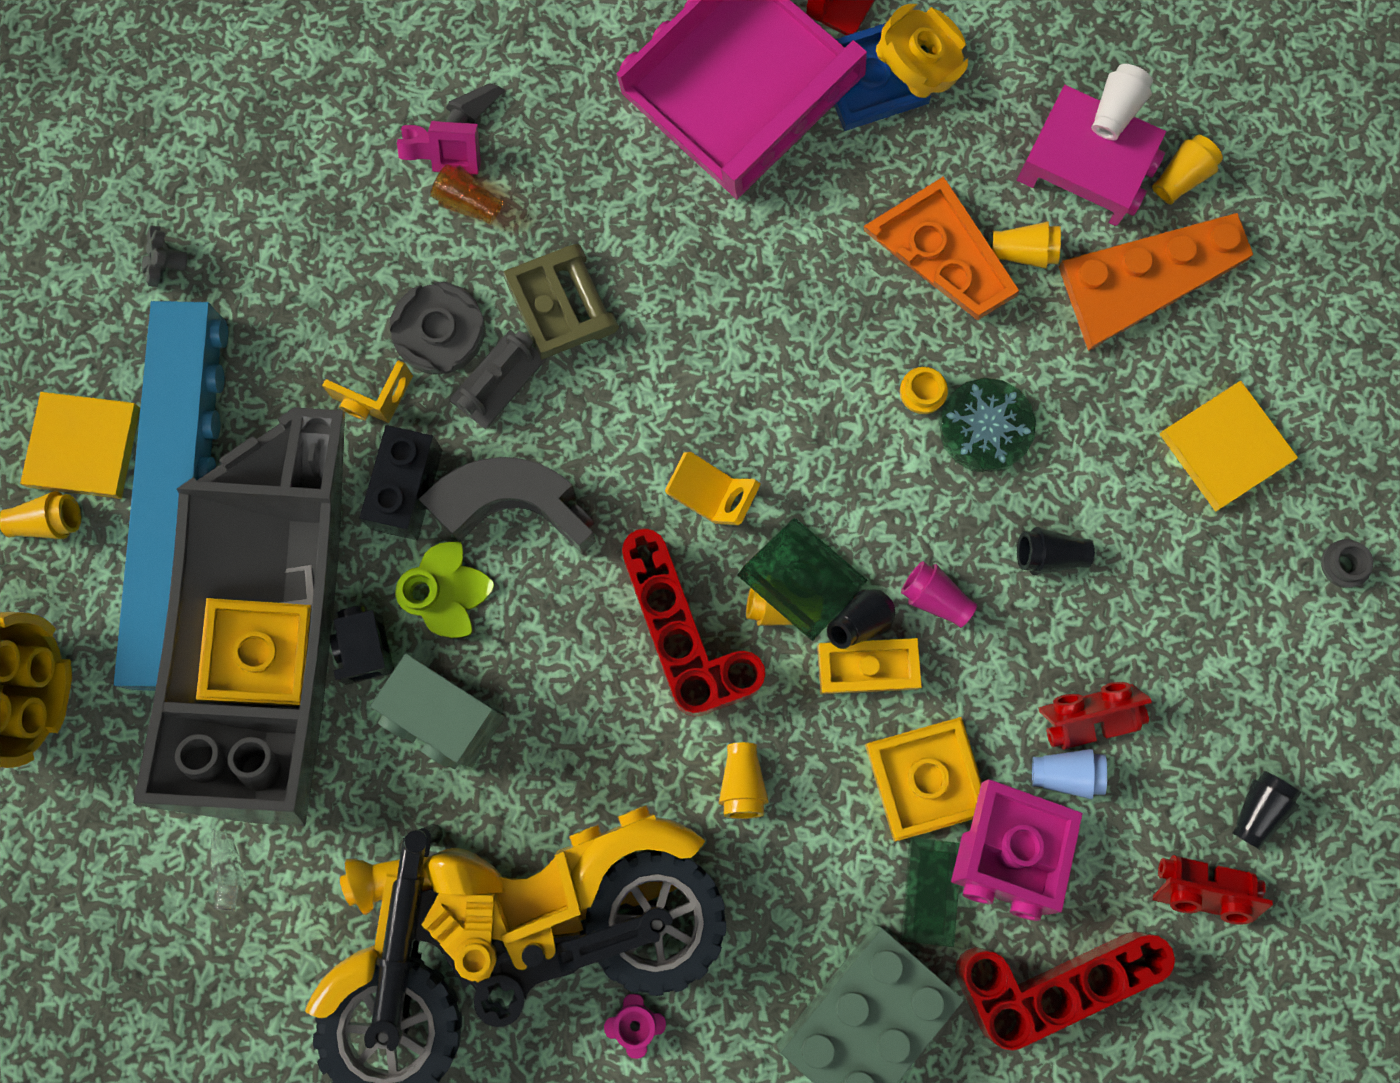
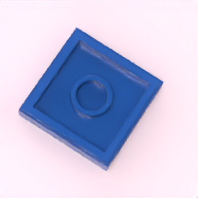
[834,23,931,131]

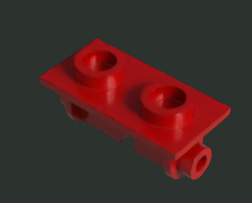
[1038,682,1152,750]
[1153,855,1273,925]

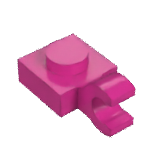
[397,121,481,175]

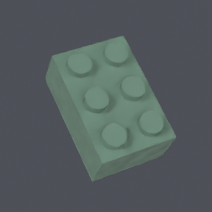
[776,925,964,1083]

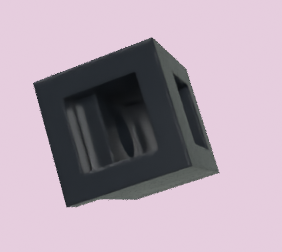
[330,606,394,685]

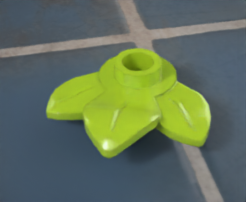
[395,542,495,638]

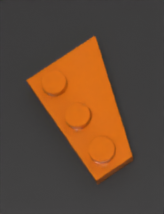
[864,176,1019,320]

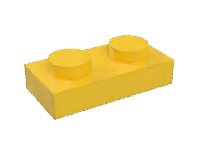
[817,638,922,694]

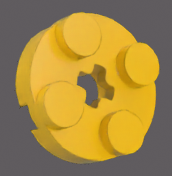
[876,4,968,98]

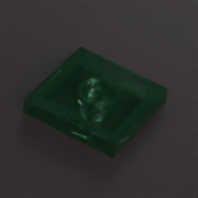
[737,517,868,641]

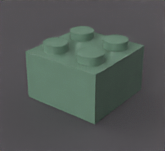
[370,653,505,770]

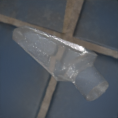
[210,829,249,911]

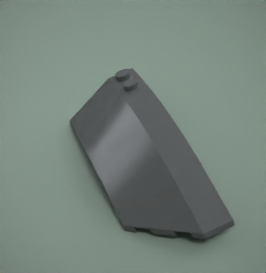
[133,407,345,826]

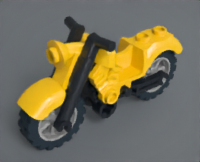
[305,805,726,1083]

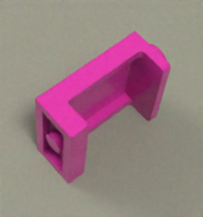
[1016,84,1167,227]

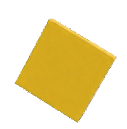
[1159,381,1298,512]
[20,392,140,499]
[196,598,311,707]
[865,717,982,841]

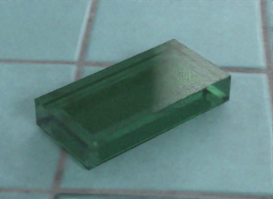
[901,837,960,947]

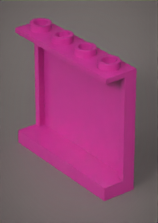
[616,0,867,200]

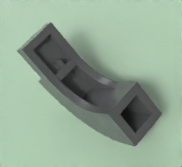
[419,457,596,555]

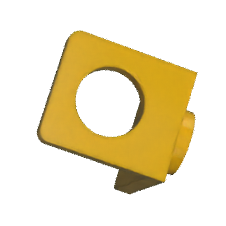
[322,360,413,423]
[665,452,761,525]

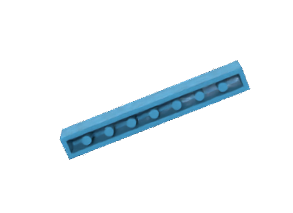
[113,301,228,691]

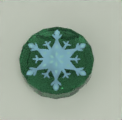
[939,378,1036,473]

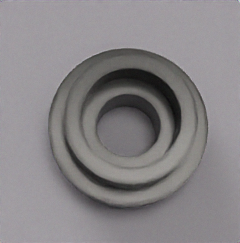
[1321,539,1373,588]

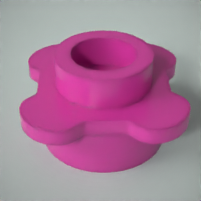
[604,993,666,1059]

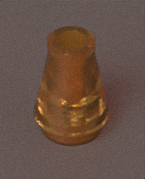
[430,164,504,225]

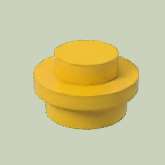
[900,367,948,414]

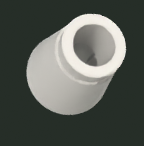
[1091,64,1153,141]

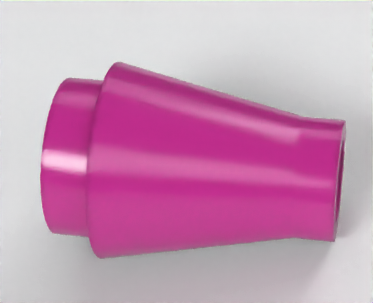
[901,561,977,628]

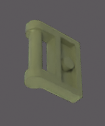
[503,244,619,360]

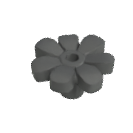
[142,225,187,287]

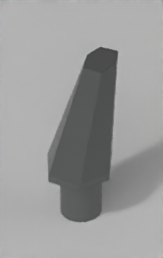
[446,83,505,124]

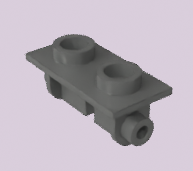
[449,330,547,430]

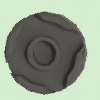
[390,282,485,374]

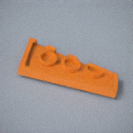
[1058,213,1253,351]

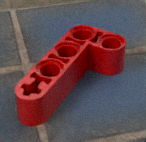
[622,528,766,717]
[955,931,1175,1051]

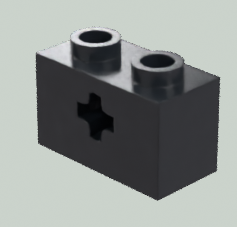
[359,425,443,541]

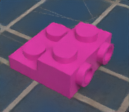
[951,779,1083,921]

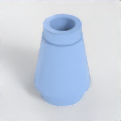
[1032,749,1107,799]

